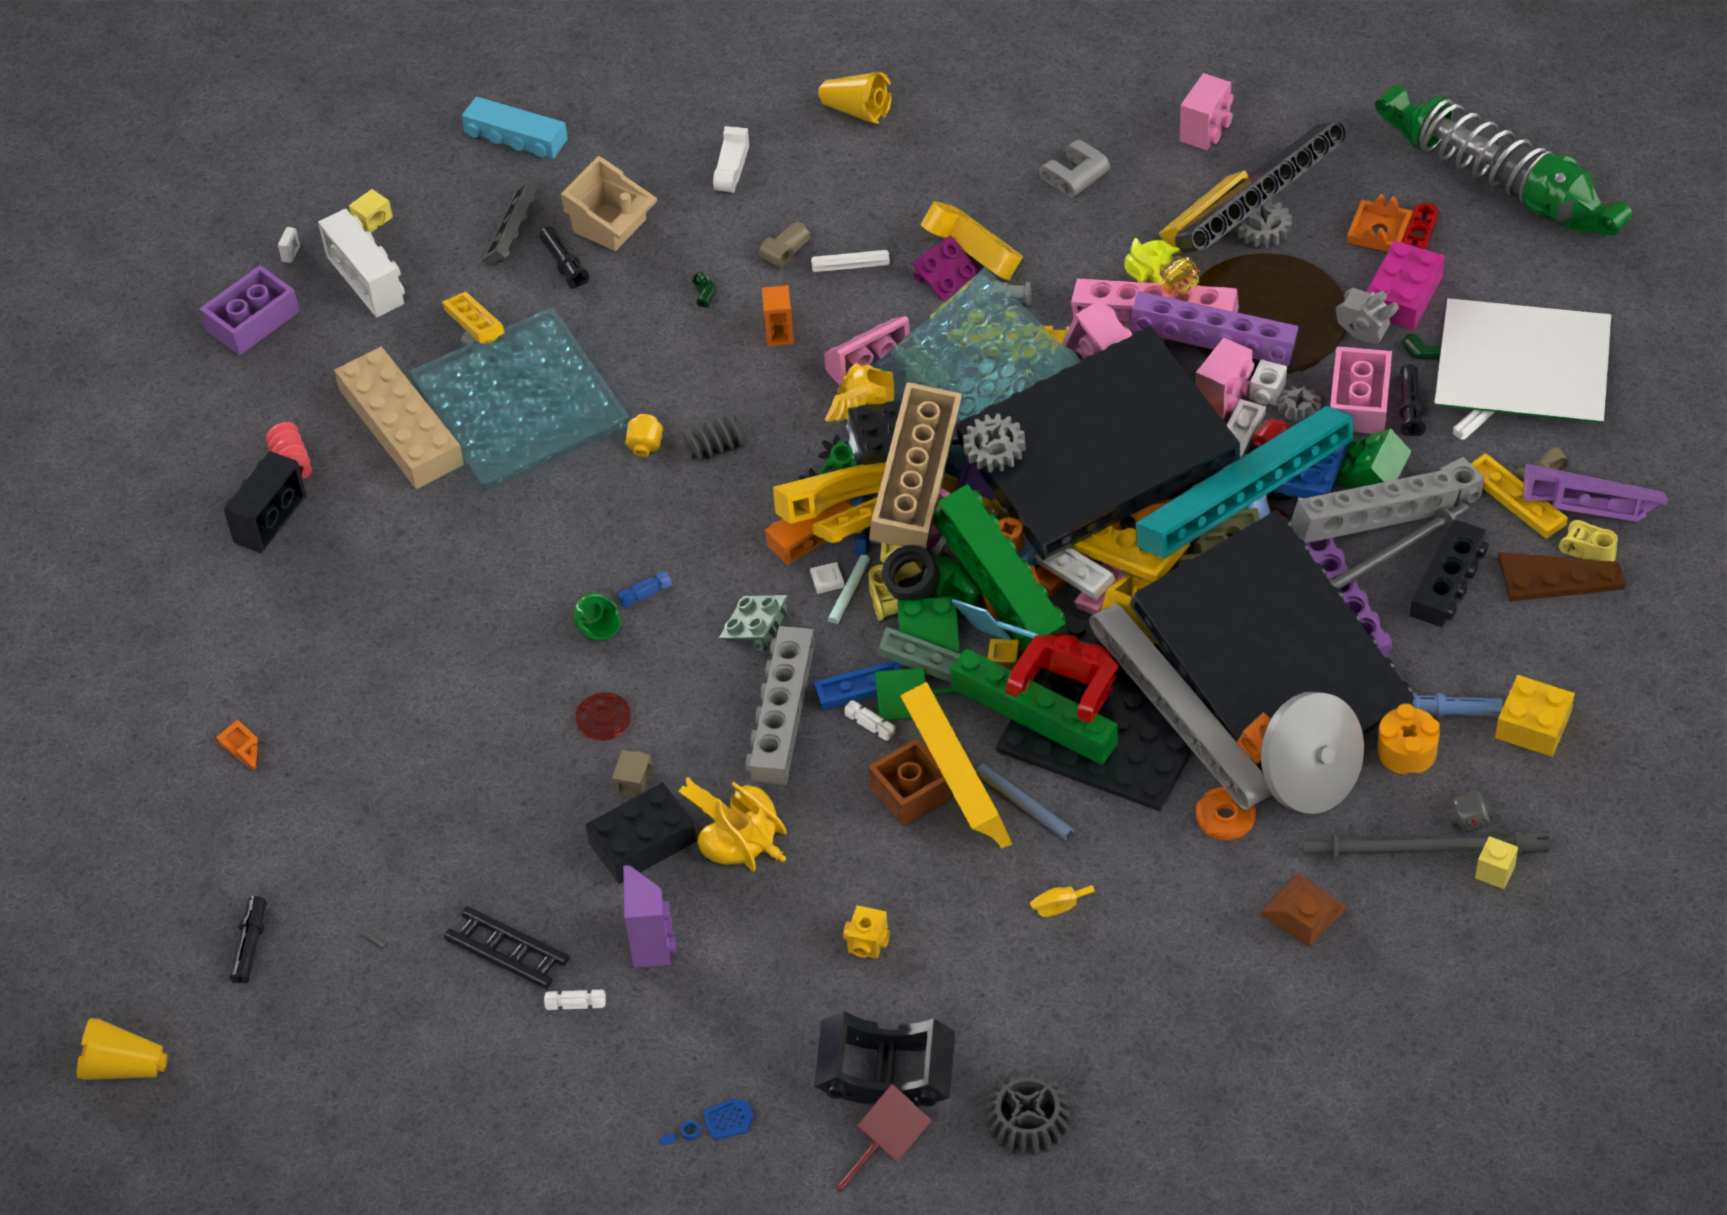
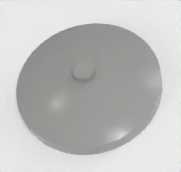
[1261,692,1364,814]

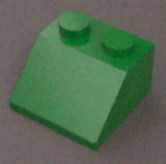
[897,597,960,666]

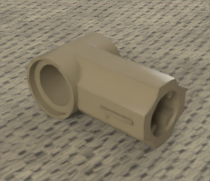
[759,221,810,270]

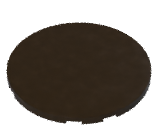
[1193,253,1346,375]

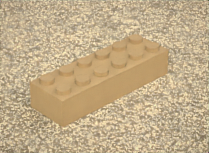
[334,346,464,489]
[869,382,962,549]

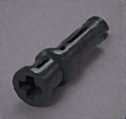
[539,226,589,289]
[1399,364,1426,436]

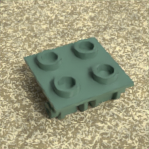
[719,595,788,651]

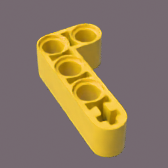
[920,201,1023,280]

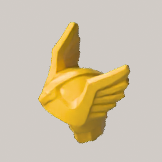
[825,363,894,422]

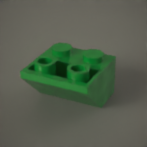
[1333,428,1411,489]

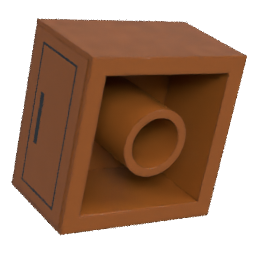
[868,738,953,827]

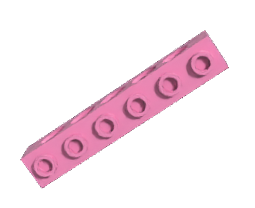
[1071,279,1239,324]

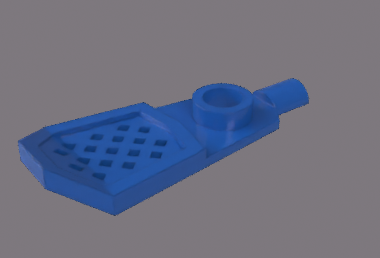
[659,1098,754,1146]

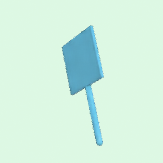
[952,599,1038,640]

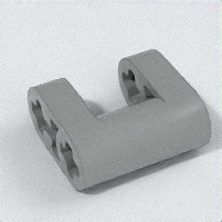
[1039,140,1110,199]

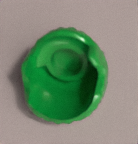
[573,592,621,641]

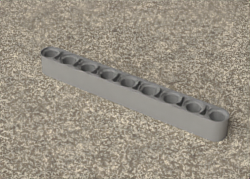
[1089,604,1272,810]

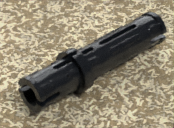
[229,896,267,984]

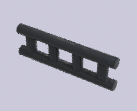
[444,906,570,989]

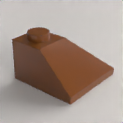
[1260,873,1348,947]

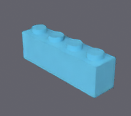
[462,96,568,159]

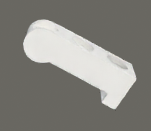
[713,126,750,193]

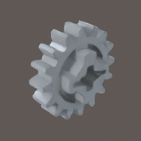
[1234,199,1292,248]
[963,414,1026,472]

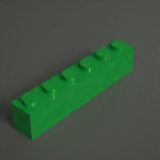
[950,648,1118,765]

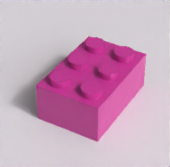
[1366,240,1445,330]

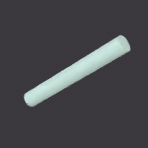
[828,555,871,624]

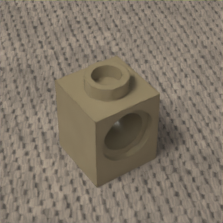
[612,750,653,798]

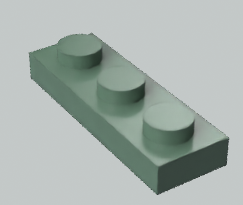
[876,627,961,683]

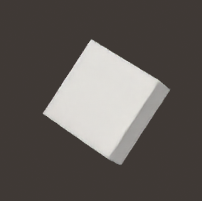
[278,227,300,263]
[810,562,845,594]

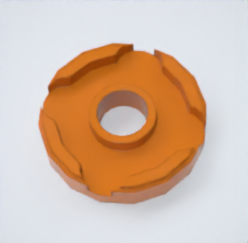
[1196,787,1256,840]

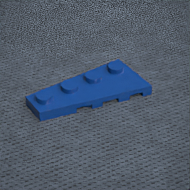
[1274,442,1350,498]

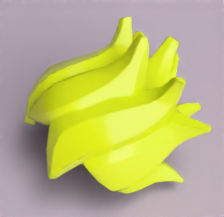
[1124,238,1182,284]

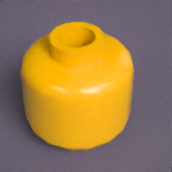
[625,414,663,457]

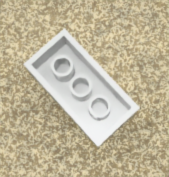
[318,208,405,318]

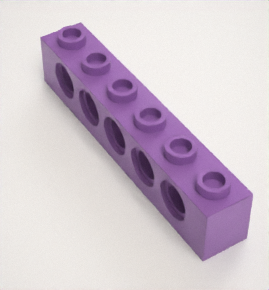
[1129,291,1299,366]
[1293,529,1392,658]

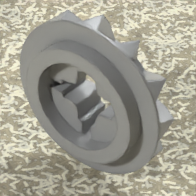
[1277,385,1321,422]

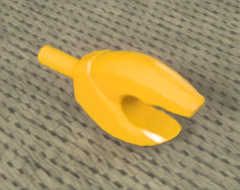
[1030,885,1095,917]

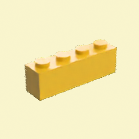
[1159,170,1249,254]

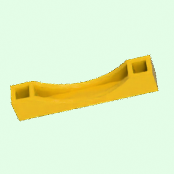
[773,462,886,524]

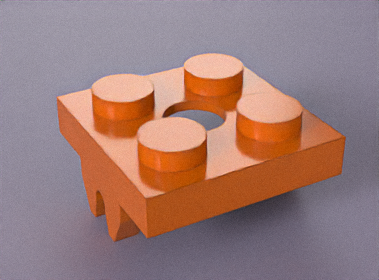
[1347,194,1413,252]

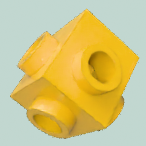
[843,905,890,959]

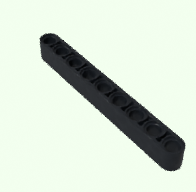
[1175,121,1347,253]

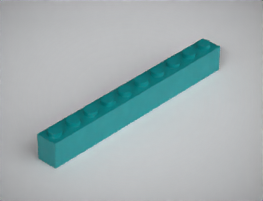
[1136,406,1353,559]

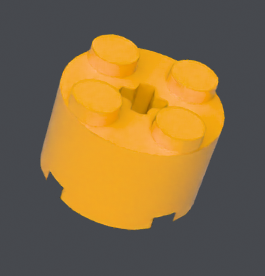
[1377,704,1440,774]

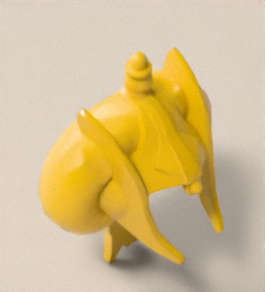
[678,777,787,872]

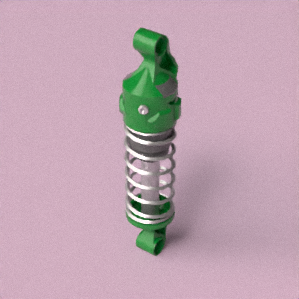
[1375,85,1633,237]

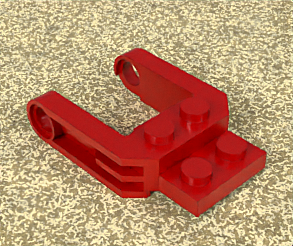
[1005,633,1119,724]

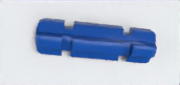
[617,571,672,607]

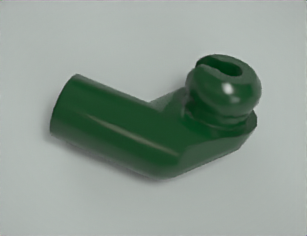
[692,272,716,308]
[1402,333,1440,360]

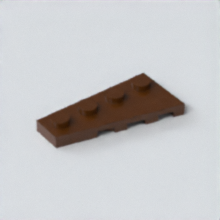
[1498,552,1626,602]

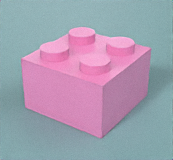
[1180,73,1234,151]
[1195,337,1254,420]

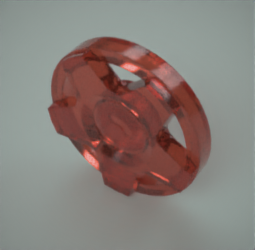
[576,693,631,741]

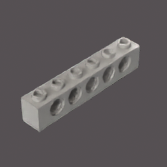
[1290,469,1460,543]
[746,626,815,785]

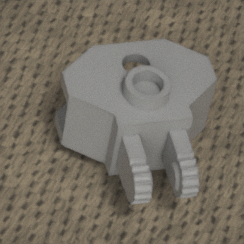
[1335,288,1399,345]

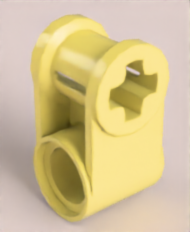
[1559,520,1618,562]
[869,565,899,621]

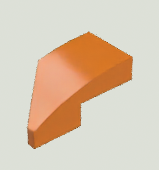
[216,719,258,770]

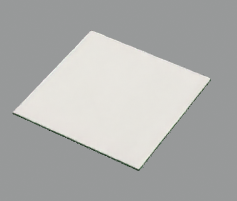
[1434,298,1611,423]

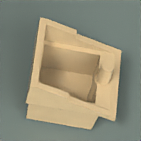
[561,156,657,252]

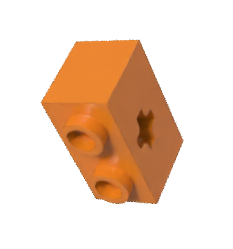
[762,285,794,346]

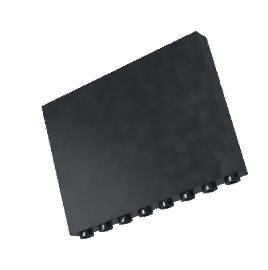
[956,326,1240,561]
[1129,510,1415,773]

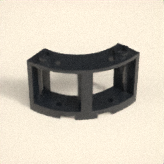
[814,1011,955,1106]

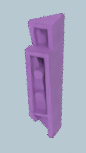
[1523,464,1668,522]

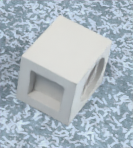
[1249,359,1287,406]

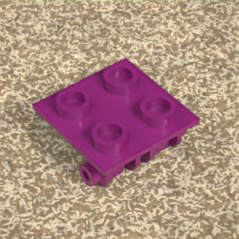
[912,235,983,302]

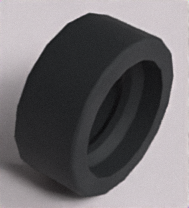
[882,545,940,601]

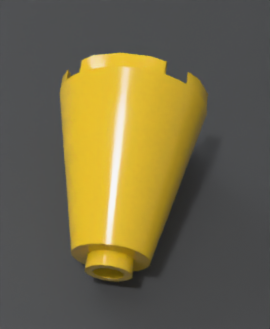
[818,72,892,124]
[77,1018,168,1080]

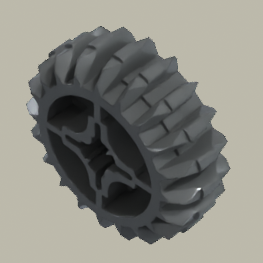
[985,1071,1072,1156]

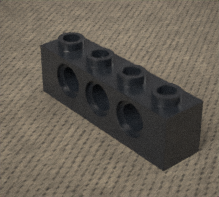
[1410,519,1489,628]

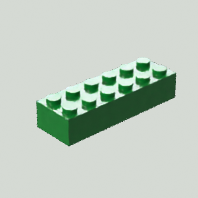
[933,484,1066,652]

